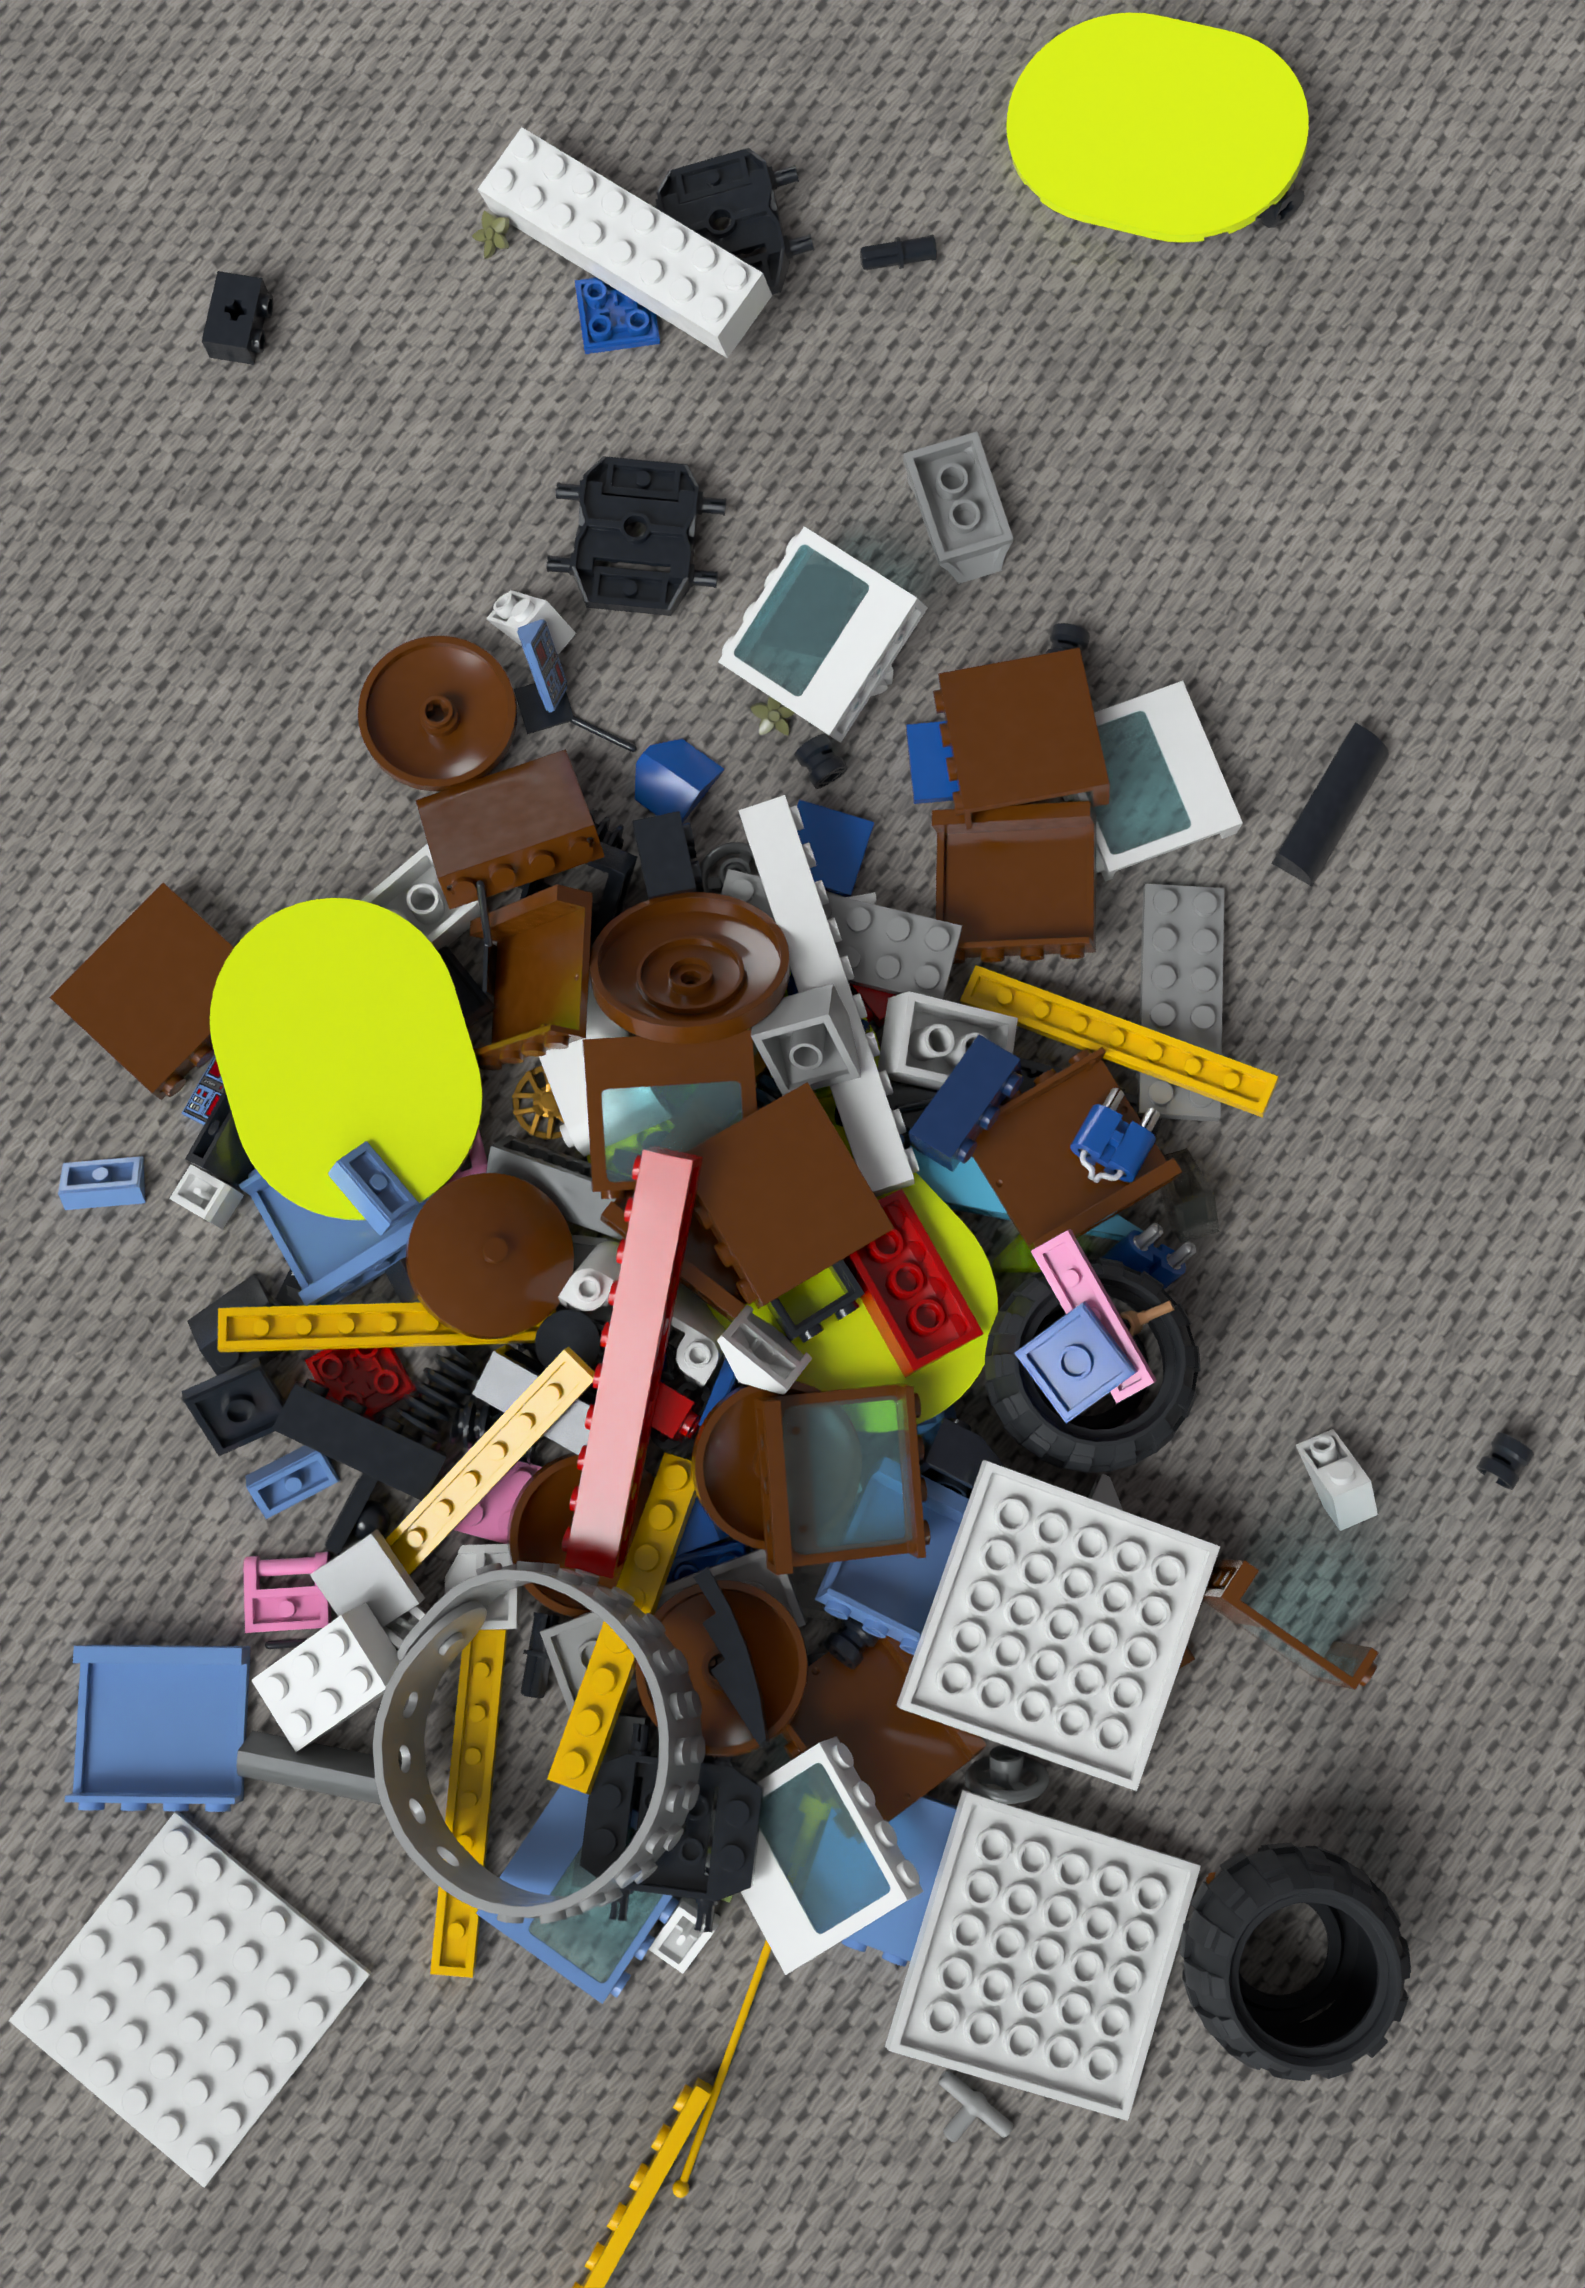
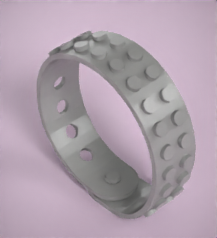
[373,1561,705,1924]

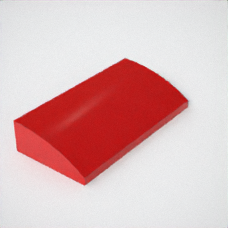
[843,1188,984,1378]

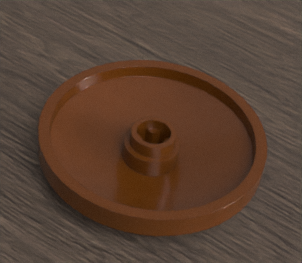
[358,636,518,791]
[406,1173,574,1340]
[692,1381,861,1550]
[507,1452,655,1617]
[636,1580,808,1757]

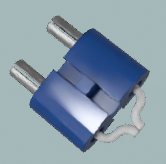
[1070,1088,1160,1183]
[1101,1223,1196,1289]

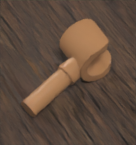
[1119,1300,1174,1337]

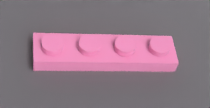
[1031,1229,1157,1403]

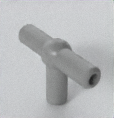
[938,2070,1013,2142]

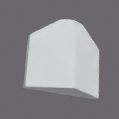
[717,1305,812,1395]
[445,1544,522,1630]

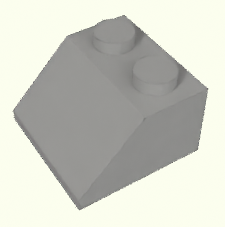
[751,984,861,1096]

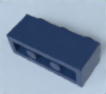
[909,1034,1024,1172]

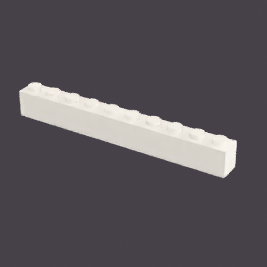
[738,795,920,1197]

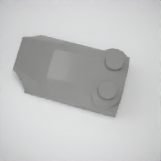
[903,431,1014,584]

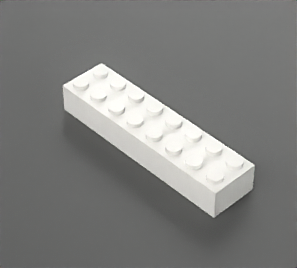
[478,127,772,358]

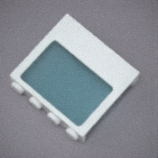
[718,527,927,743]
[1063,681,1243,882]
[710,1736,924,1975]

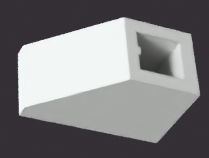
[486,590,576,654]
[1296,1429,1378,1531]

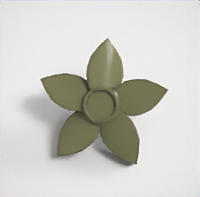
[472,210,509,259]
[750,696,795,735]

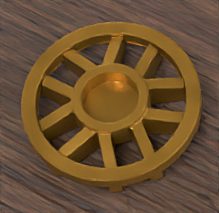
[512,1065,565,1140]

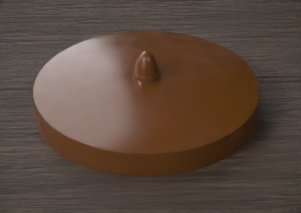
[589,892,790,1044]

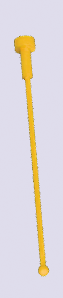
[672,1792,833,2198]

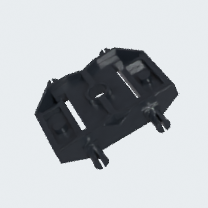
[653,148,815,295]
[546,456,727,616]
[580,1723,764,1932]

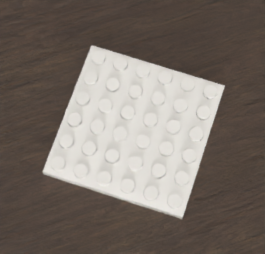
[897,1460,1220,1791]
[885,1790,1201,2121]
[9,1811,372,2188]

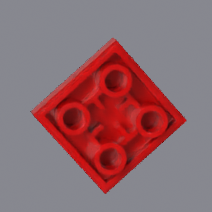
[305,1347,417,1416]

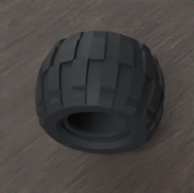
[985,1257,1201,1473]
[1180,1842,1411,2082]

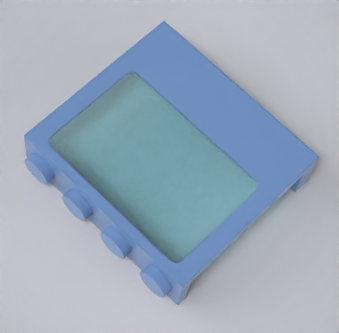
[476,1785,679,2004]

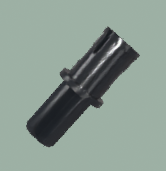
[860,234,937,270]
[521,1612,560,1699]

